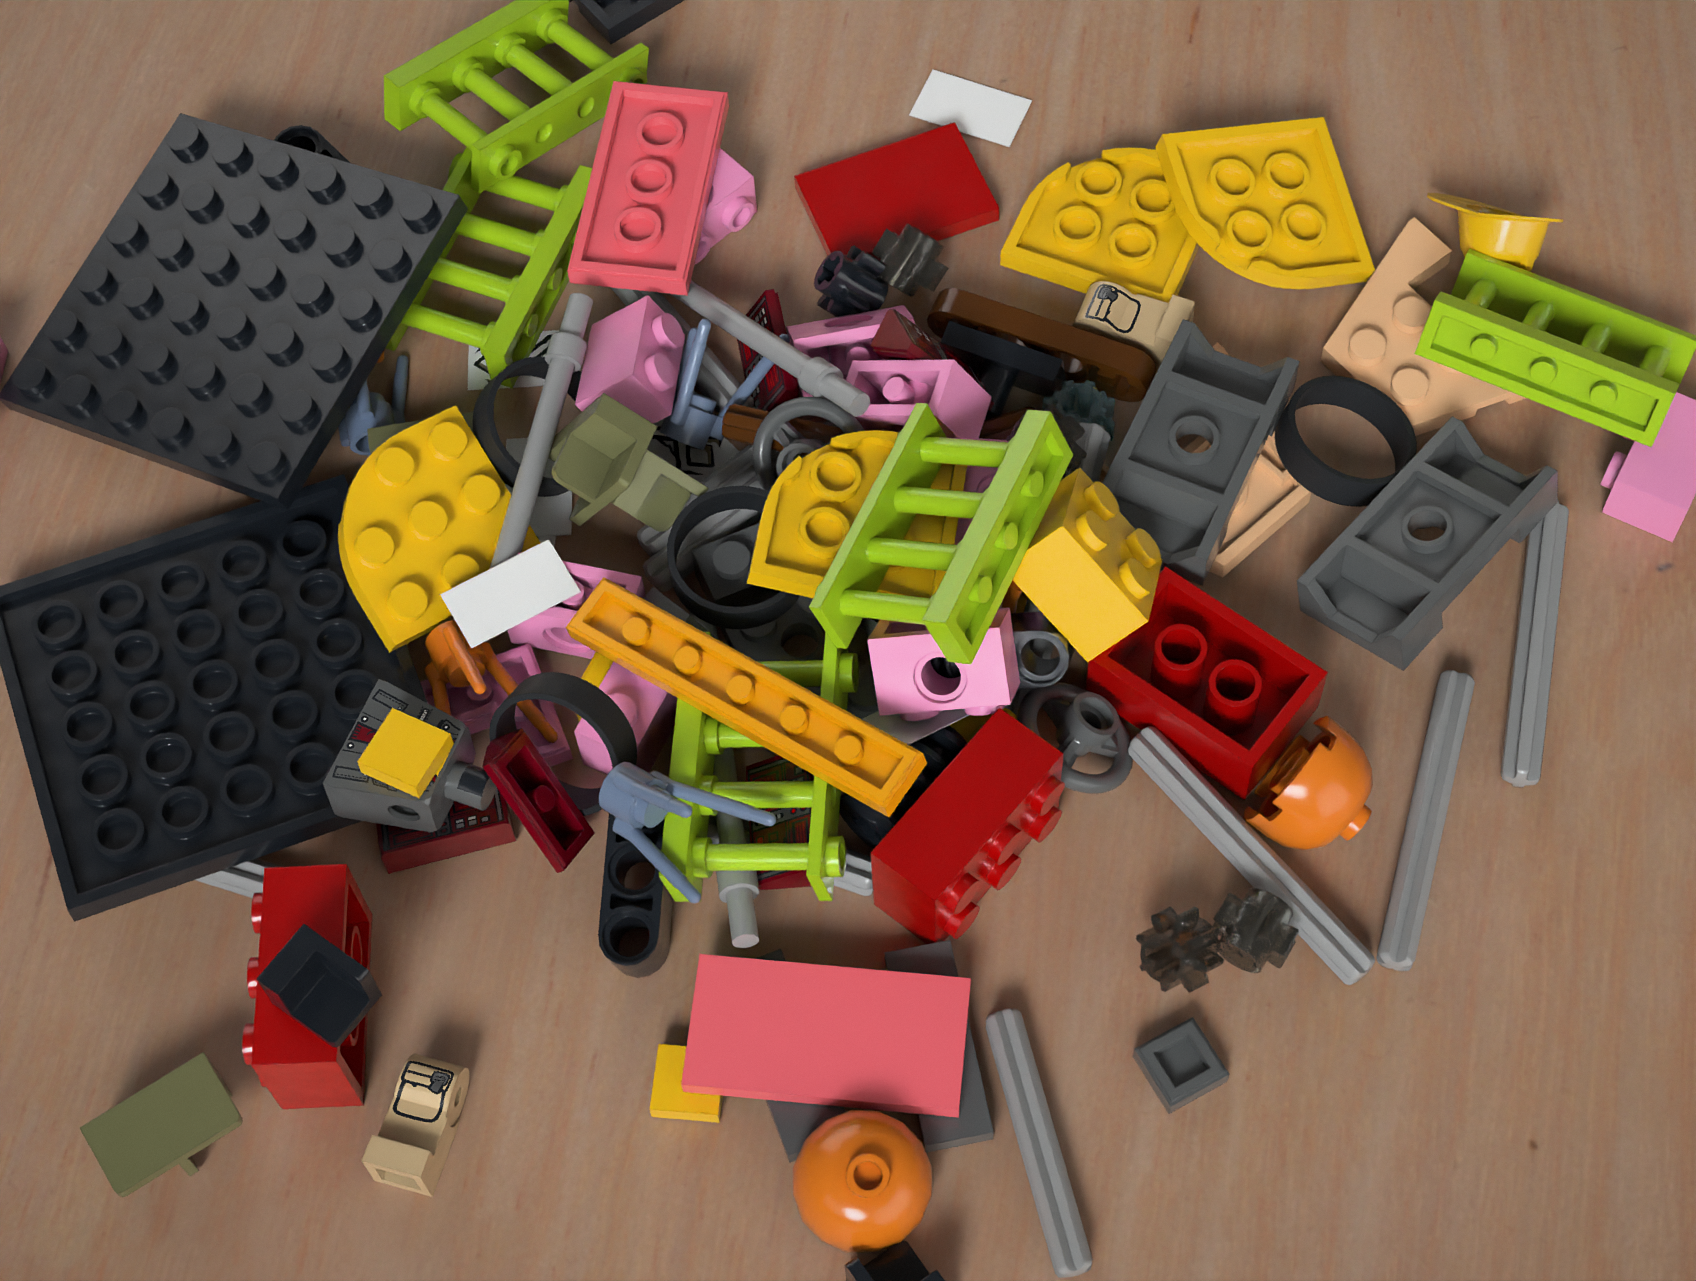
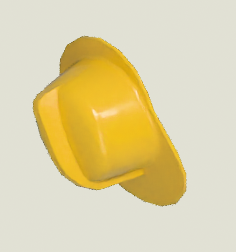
[1427,193,1563,271]

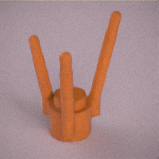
[424,620,558,743]

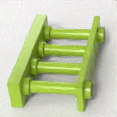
[384,0,649,194]
[386,147,592,389]
[1414,249,1696,447]
[809,403,1073,665]
[659,632,859,902]

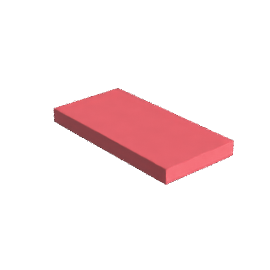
[567,81,729,296]
[681,954,971,1118]

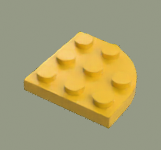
[1155,117,1375,290]
[1000,147,1200,303]
[338,405,541,653]
[747,430,967,598]

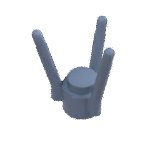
[659,318,790,450]
[338,355,409,456]
[598,762,776,904]

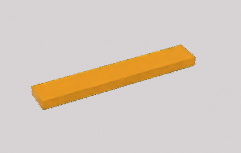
[565,577,927,817]

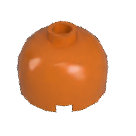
[1244,716,1373,850]
[793,1110,932,1253]

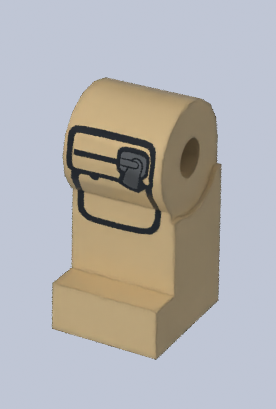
[1073,281,1196,372]
[361,1053,470,1197]

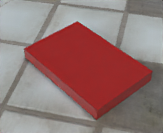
[794,122,999,261]

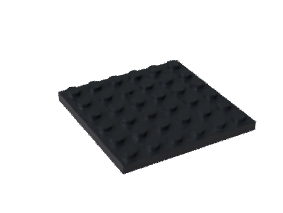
[0,113,468,510]
[0,474,428,922]

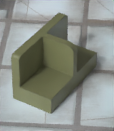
[548,393,658,526]
[610,450,709,532]
[80,1052,243,1197]

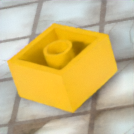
[1013,467,1162,662]

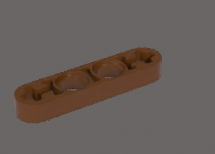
[927,288,1157,402]

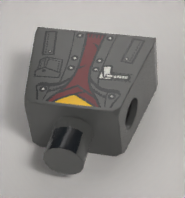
[323,679,497,832]

